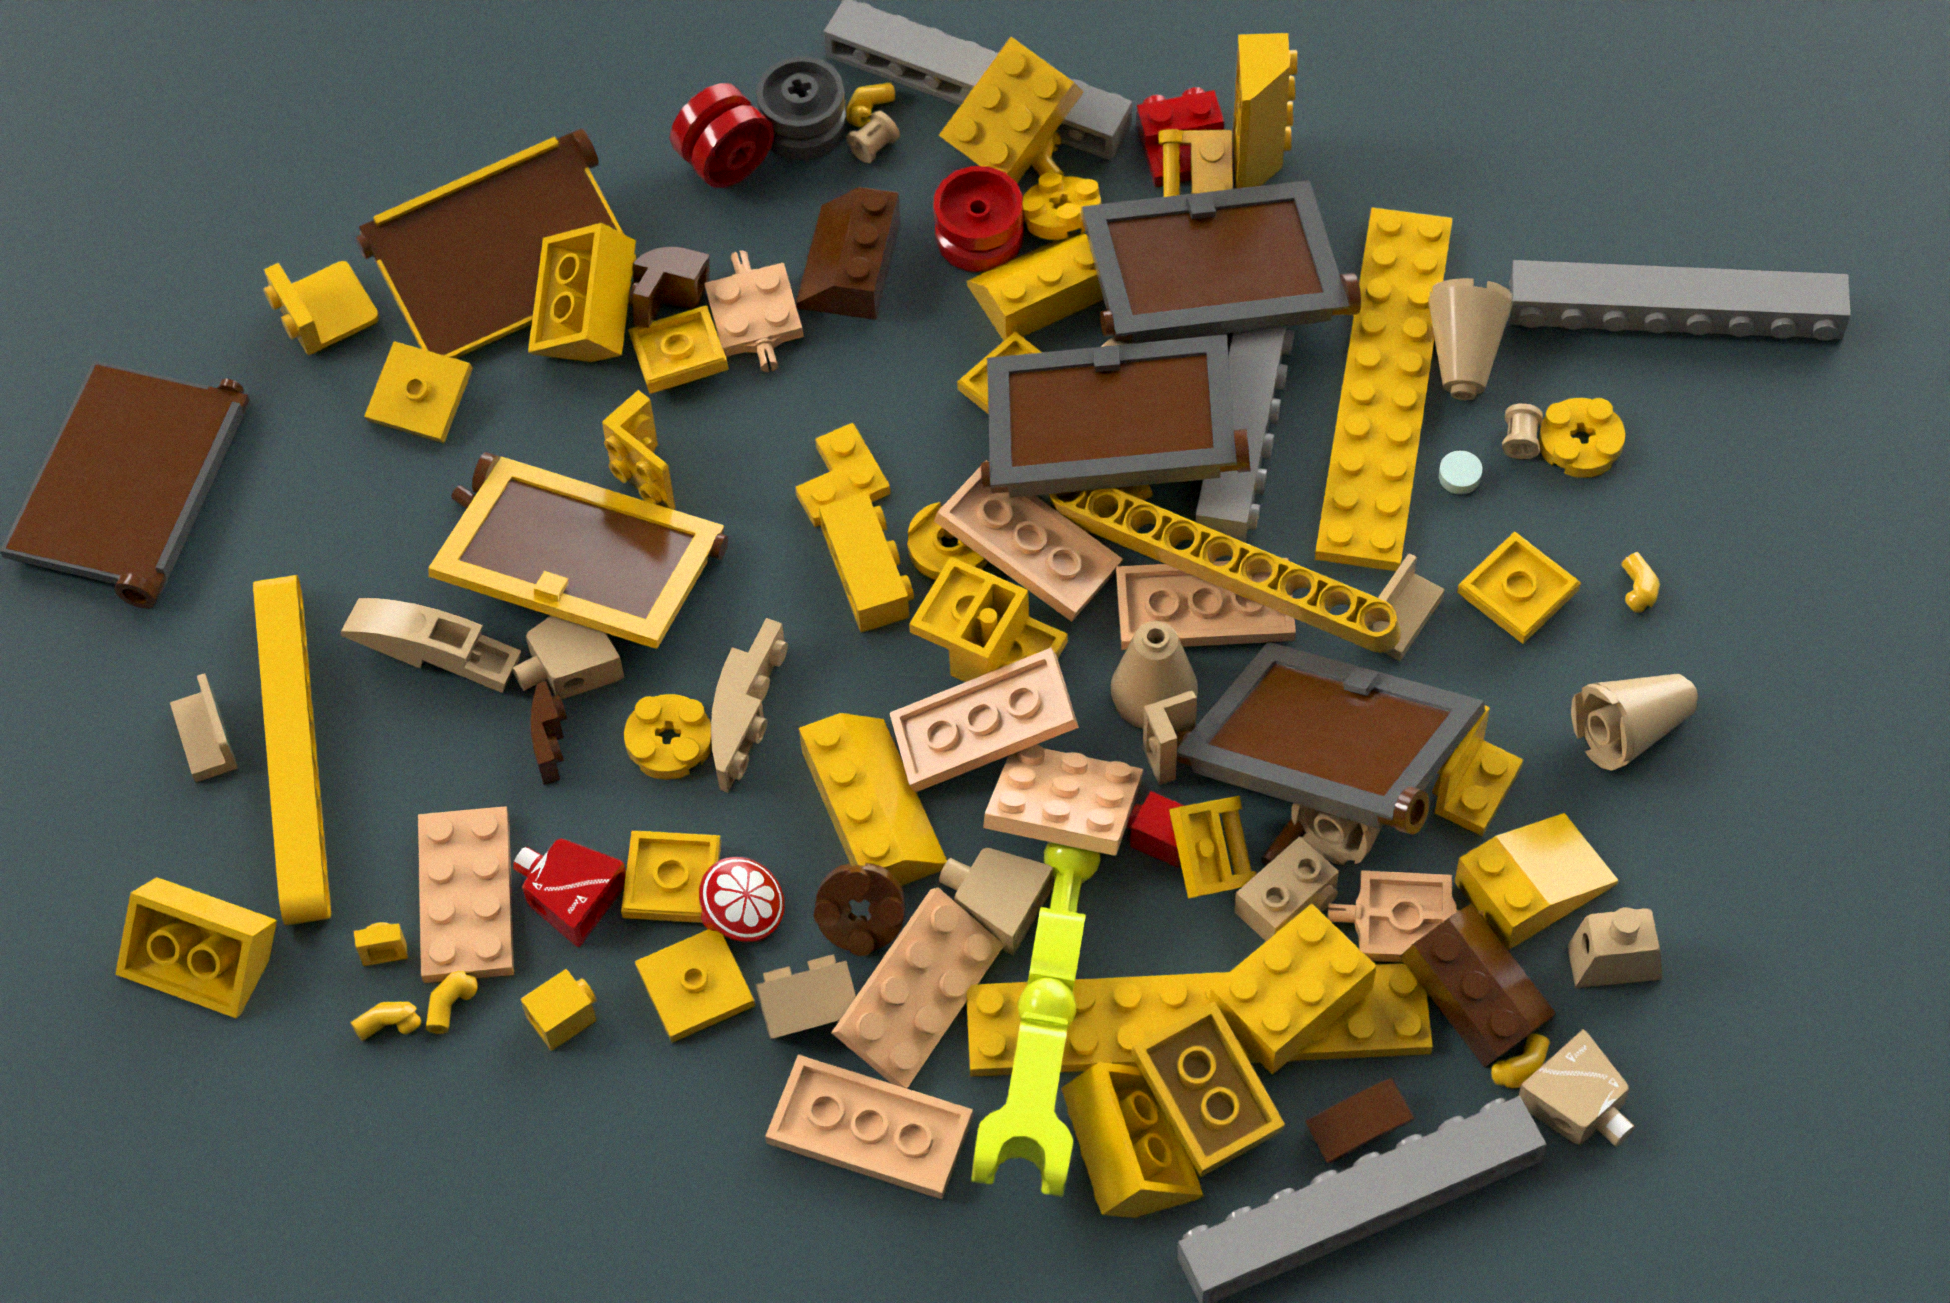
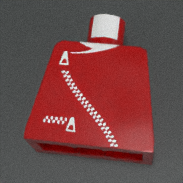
[513,839,626,948]

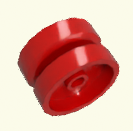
[669,83,775,188]
[933,166,1024,272]

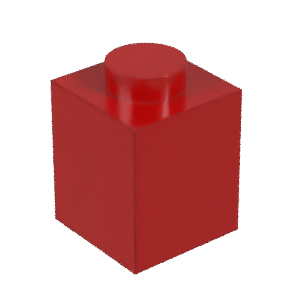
[1127,791,1184,868]

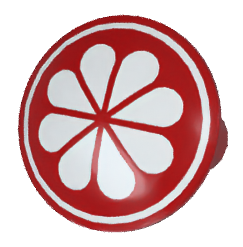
[699,857,785,942]

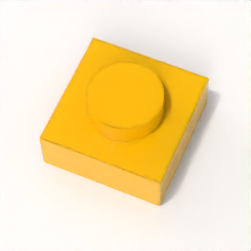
[354,922,408,966]

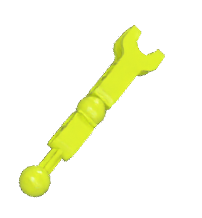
[971,842,1101,1197]

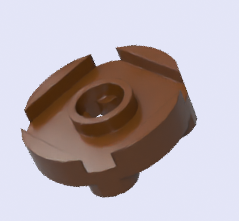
[813,863,905,956]

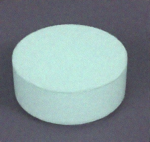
[1439,451,1482,494]

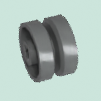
[756,56,847,161]

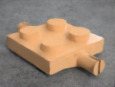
[704,250,804,372]
[1328,870,1484,963]

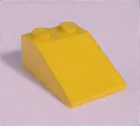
[1454,813,1619,950]

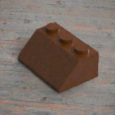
[796,187,901,320]
[1400,903,1556,1068]

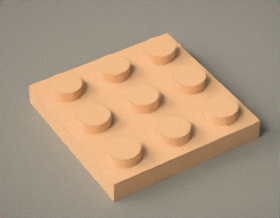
[983,744,1143,856]

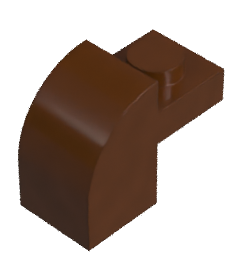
[629,247,709,328]

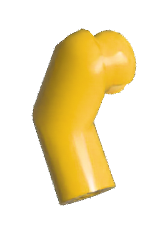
[845,83,895,128]
[1031,131,1064,177]
[1621,552,1660,613]
[426,971,478,1034]
[350,1002,421,1041]
[1491,1034,1550,1088]

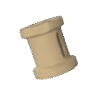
[846,111,900,163]
[1502,403,1543,459]

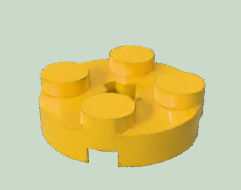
[1023,172,1101,240]
[1539,398,1625,478]
[907,502,988,580]
[624,694,712,780]

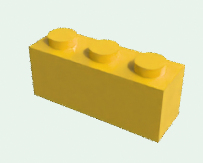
[819,492,914,633]

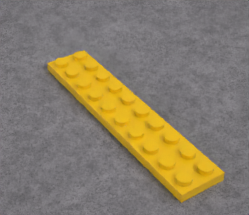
[1314,207,1453,571]
[966,963,1433,1077]

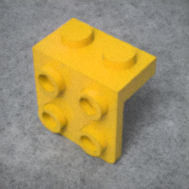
[263,261,379,356]

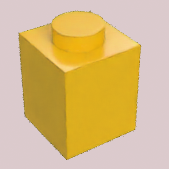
[520,969,597,1051]

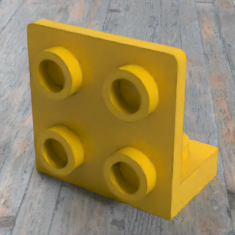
[602,390,676,510]
[1432,706,1524,837]

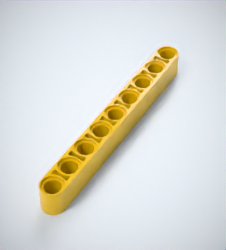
[1049,488,1401,653]
[253,575,331,926]

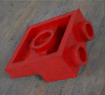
[1136,87,1234,187]

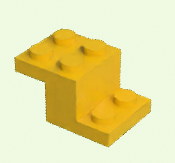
[909,556,1068,682]

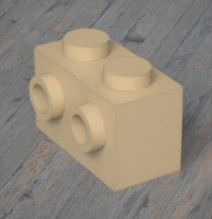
[1234,836,1339,941]
[755,954,856,1039]

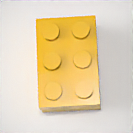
[939,37,1084,183]
[1209,904,1377,1075]
[1131,1001,1285,1177]

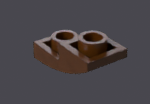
[531,681,567,785]
[1305,1078,1415,1164]

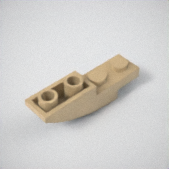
[340,598,521,693]
[711,618,788,793]

